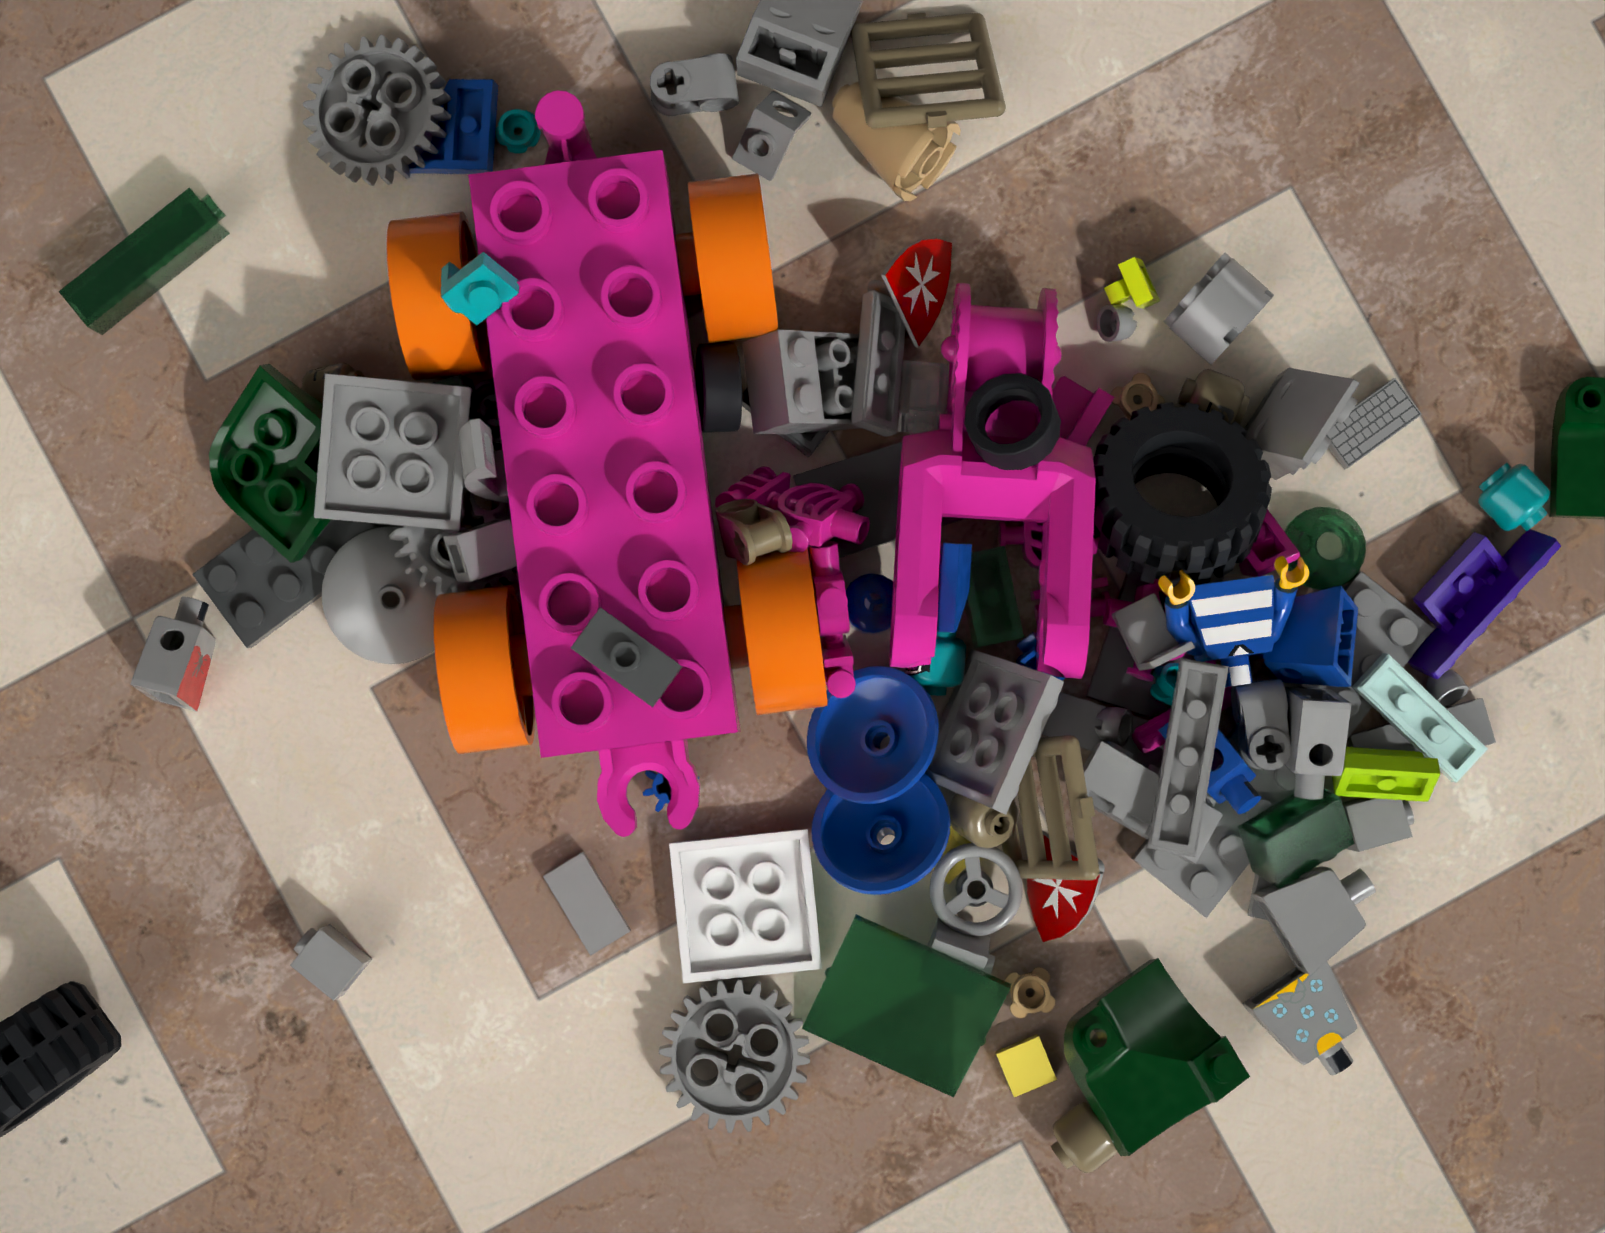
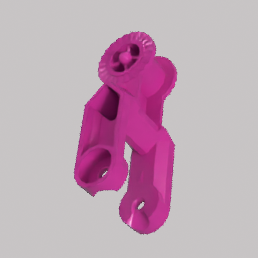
[889,283,1096,679]

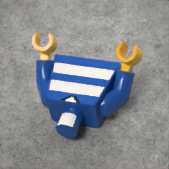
[1158,556,1309,687]

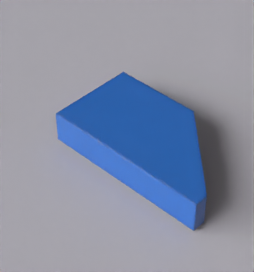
[937,543,972,633]

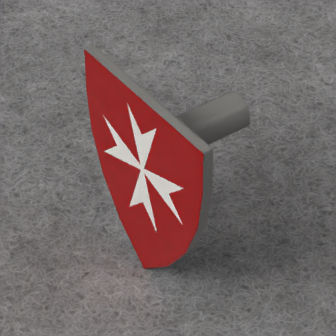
[867,238,952,347]
[1027,830,1105,942]

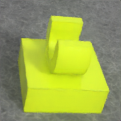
[1104,257,1160,309]

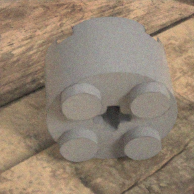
[1163,253,1274,365]

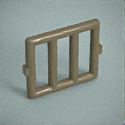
[851,13,1006,128]
[1002,735,1100,880]

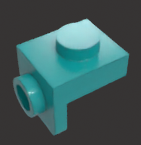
[441,252,519,325]

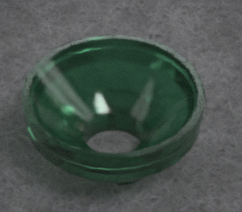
[1284,507,1366,590]

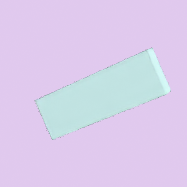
[1352,653,1488,783]

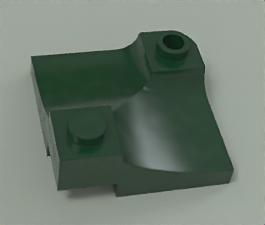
[209,364,332,563]
[1550,377,1605,520]
[1064,958,1250,1156]

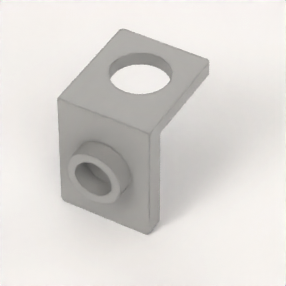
[732,91,812,181]
[1112,593,1195,671]

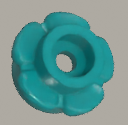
[496,109,541,154]

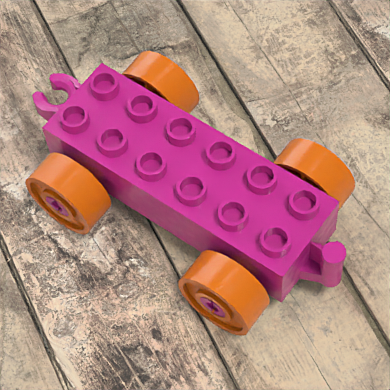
[387,90,828,837]

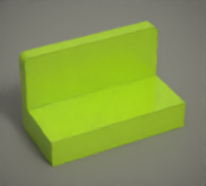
[1332,747,1440,802]

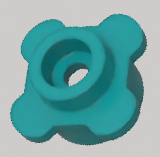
[1150,663,1179,705]

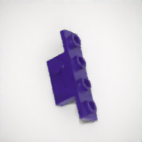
[1408,529,1561,679]

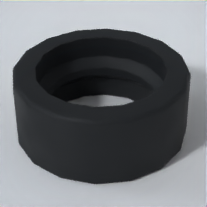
[696,343,742,433]
[964,373,1061,470]

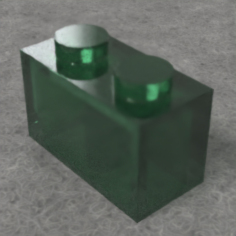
[965,546,1024,649]
[1238,789,1355,888]

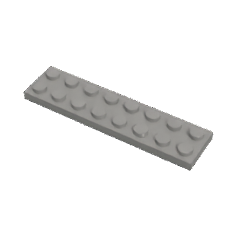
[1131,571,1434,918]

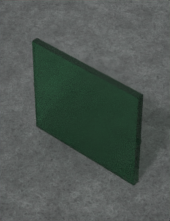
[802,914,1011,1098]

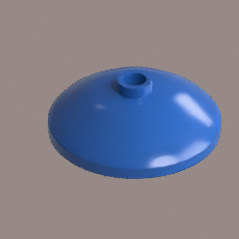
[807,666,939,804]
[812,773,951,895]

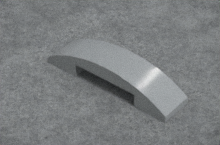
[459,418,509,503]

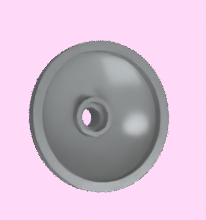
[322,526,452,664]

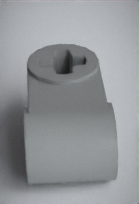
[650,53,740,116]
[1231,679,1291,770]

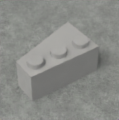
[1083,741,1223,864]

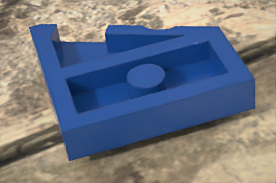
[408,79,499,174]

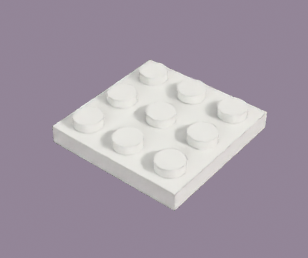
[669,829,822,983]

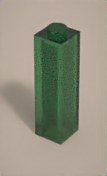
[59,187,230,335]

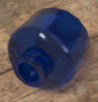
[846,573,893,635]

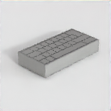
[1326,378,1422,470]

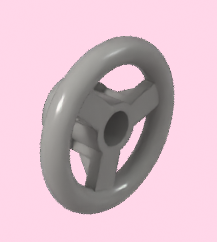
[929,843,1023,936]

